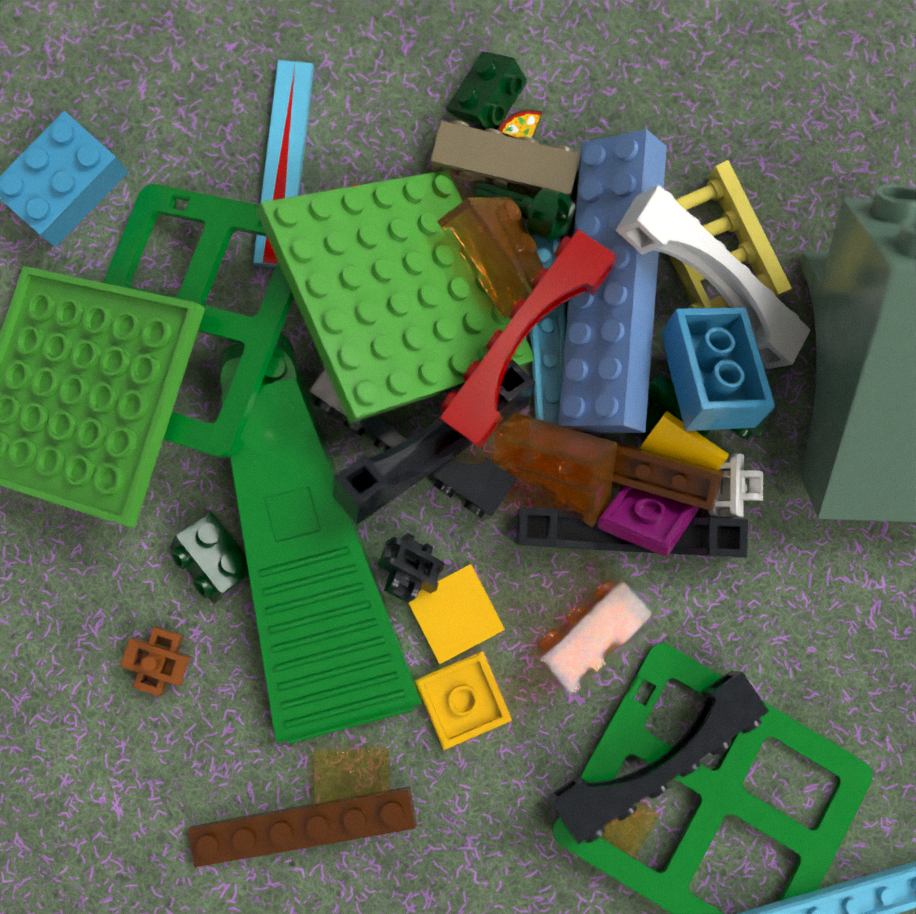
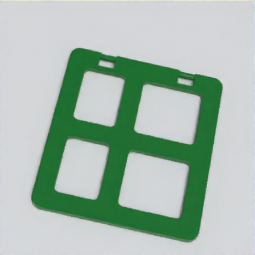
[552,643,873,914]

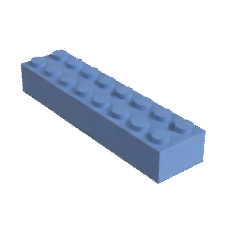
[558,129,667,433]

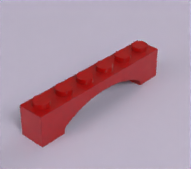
[440,229,617,449]

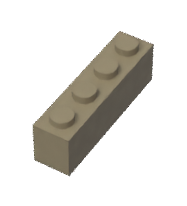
[431,120,581,198]

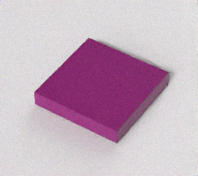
[598,485,699,557]

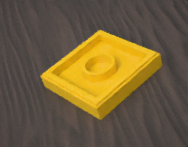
[640,411,729,470]
[409,564,505,664]
[415,650,512,750]

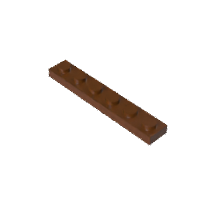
[188,786,417,867]

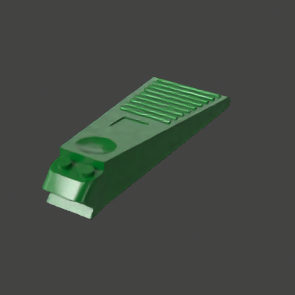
[220,335,423,744]

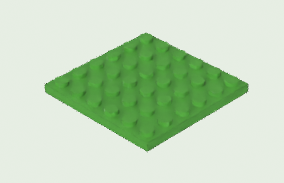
[256,170,534,423]
[0,266,205,528]

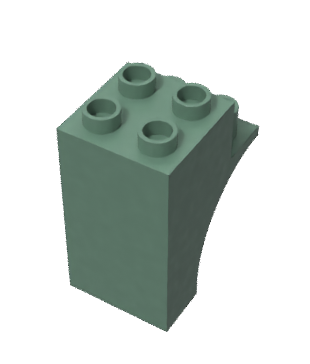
[801,184,916,522]

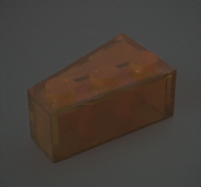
[437,197,544,318]
[493,413,618,527]
[536,579,653,695]

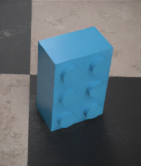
[0,110,129,247]
[661,308,775,431]

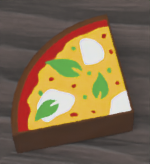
[498,110,543,139]

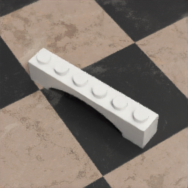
[616,185,810,369]

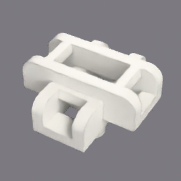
[709,453,763,517]

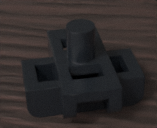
[378,533,445,603]

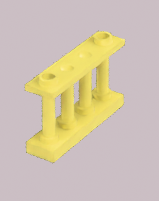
[669,160,792,308]

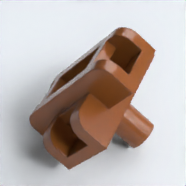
[120,626,192,696]

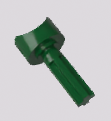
[474,181,576,241]

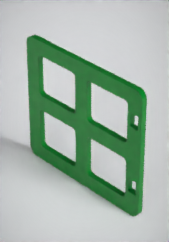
[103,184,294,458]

